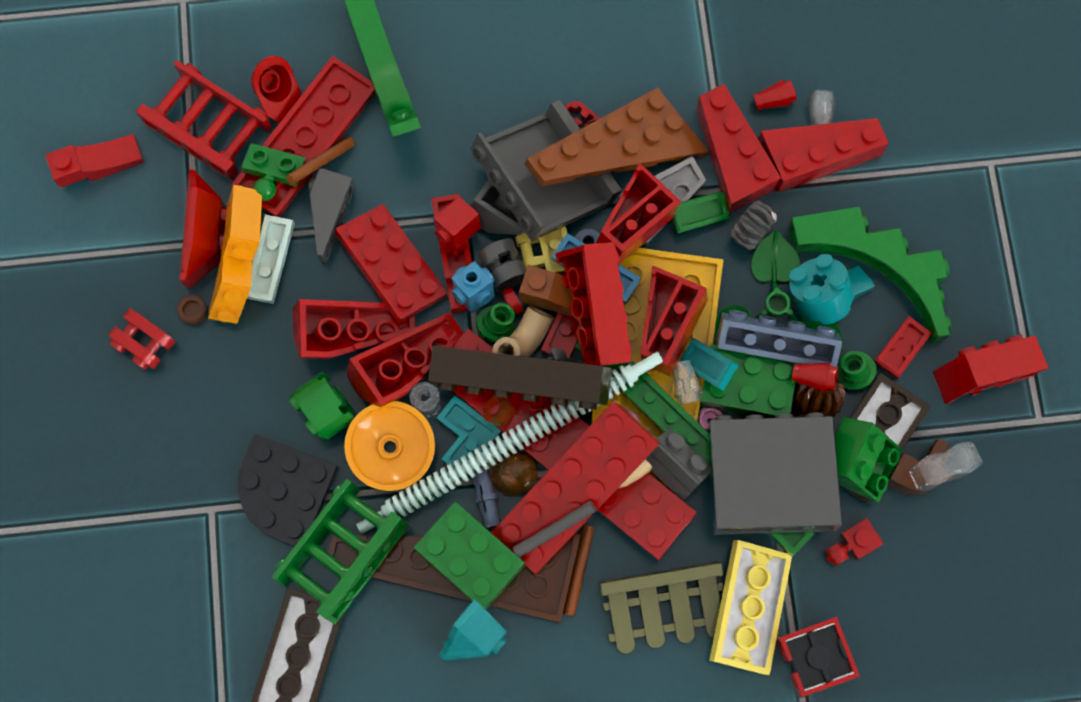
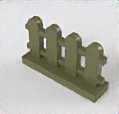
[598,561,724,654]

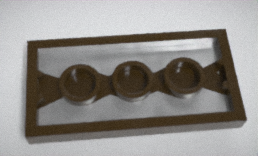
[838,373,931,504]
[251,588,345,702]

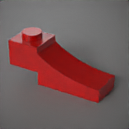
[45,134,145,188]

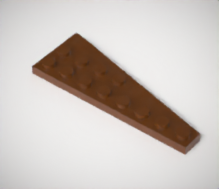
[328,533,581,623]

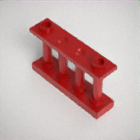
[136,60,272,181]

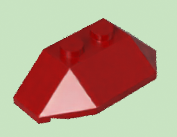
[179,170,227,288]

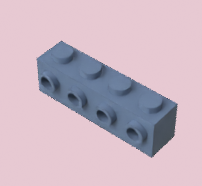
[716,310,843,366]

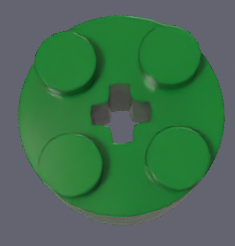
[289,371,356,441]

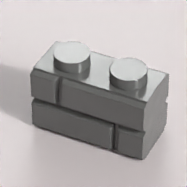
[646,428,712,501]

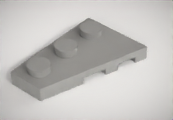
[617,156,706,247]

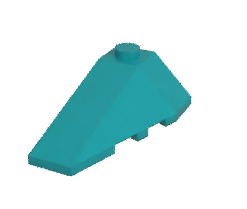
[438,600,507,661]

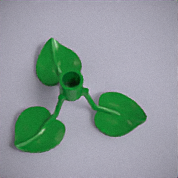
[713,231,843,350]

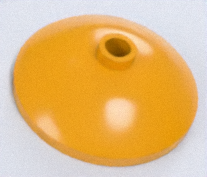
[344,401,435,491]

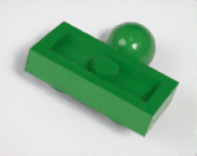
[241,143,306,201]

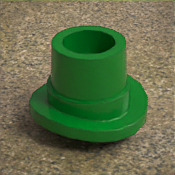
[476,303,516,343]
[837,351,877,391]

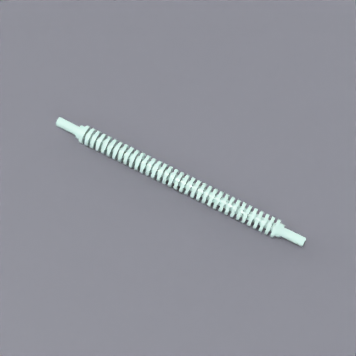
[356,352,663,534]

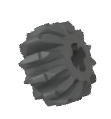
[731,200,778,251]

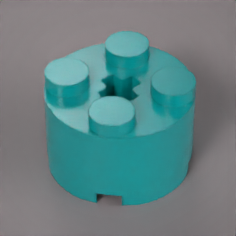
[789,254,854,325]

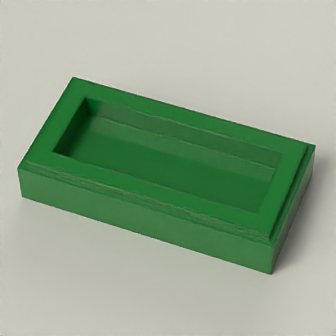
[672,191,730,234]

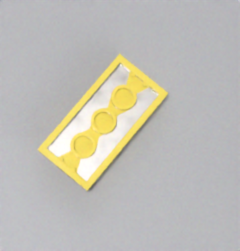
[709,540,792,676]

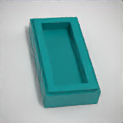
[679,338,739,391]

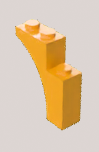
[208,185,262,324]

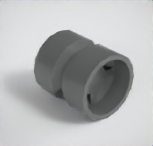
[479,238,526,292]

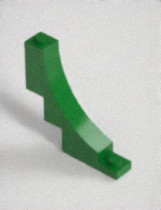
[343,0,421,137]

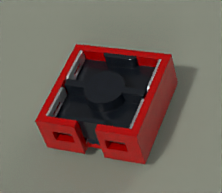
[776,617,860,698]

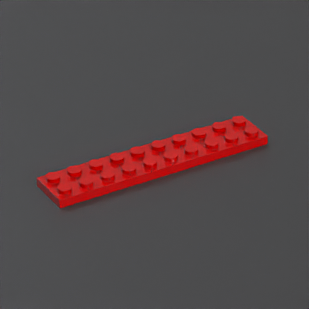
[452,328,697,561]

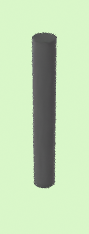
[513,501,597,558]

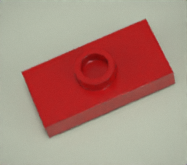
[874,316,932,380]

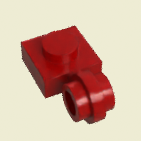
[825,518,884,567]

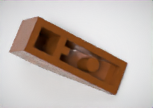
[519,265,574,317]

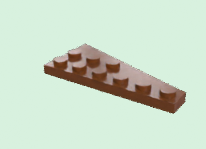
[525,87,708,187]

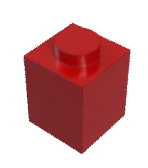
[433,196,481,250]

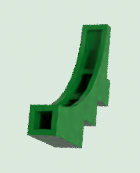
[788,207,951,344]

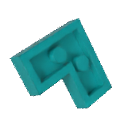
[436,395,502,475]

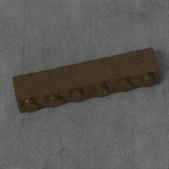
[428,346,612,410]

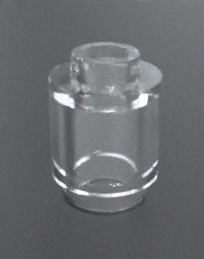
[410,382,441,417]

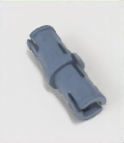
[473,468,501,530]

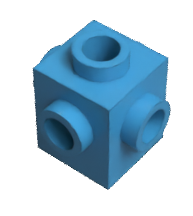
[451,261,495,313]

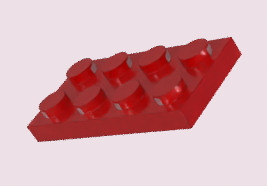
[334,204,448,324]

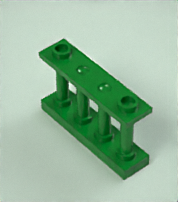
[272,479,409,625]

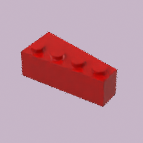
[696,84,781,214]
[758,118,889,193]
[555,242,632,366]

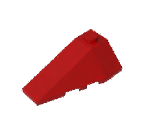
[292,299,415,359]
[346,313,464,407]

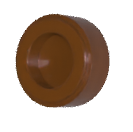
[177,295,208,326]

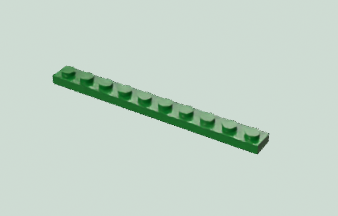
[575,342,814,557]

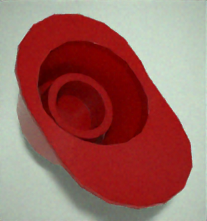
[250,55,301,122]

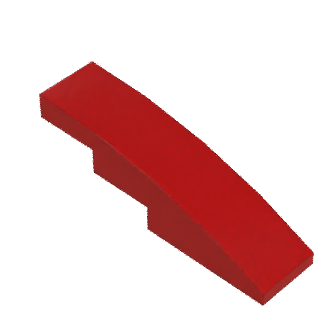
[431,194,480,314]

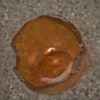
[491,451,539,496]

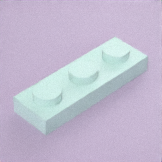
[247,215,295,304]

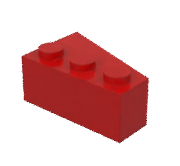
[596,163,681,265]
[640,265,708,376]
[933,334,1048,404]

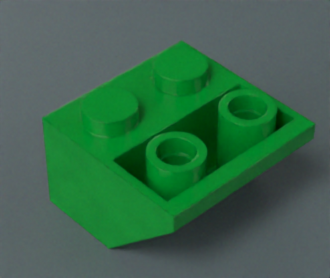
[834,417,902,503]

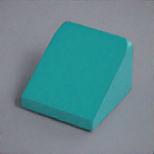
[848,265,875,299]

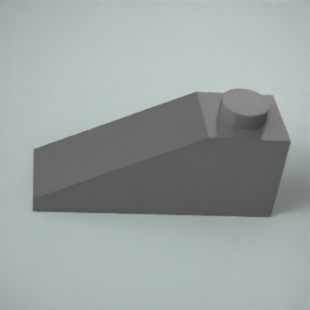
[308,168,355,265]

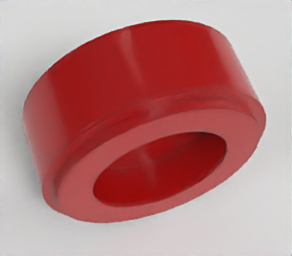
[502,286,525,316]

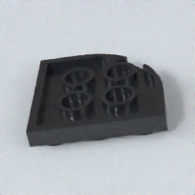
[238,435,338,547]

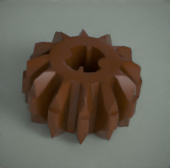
[794,382,846,417]

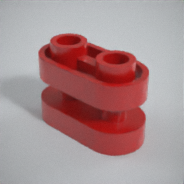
[107,308,176,371]

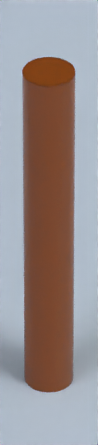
[286,137,355,185]
[563,525,595,617]

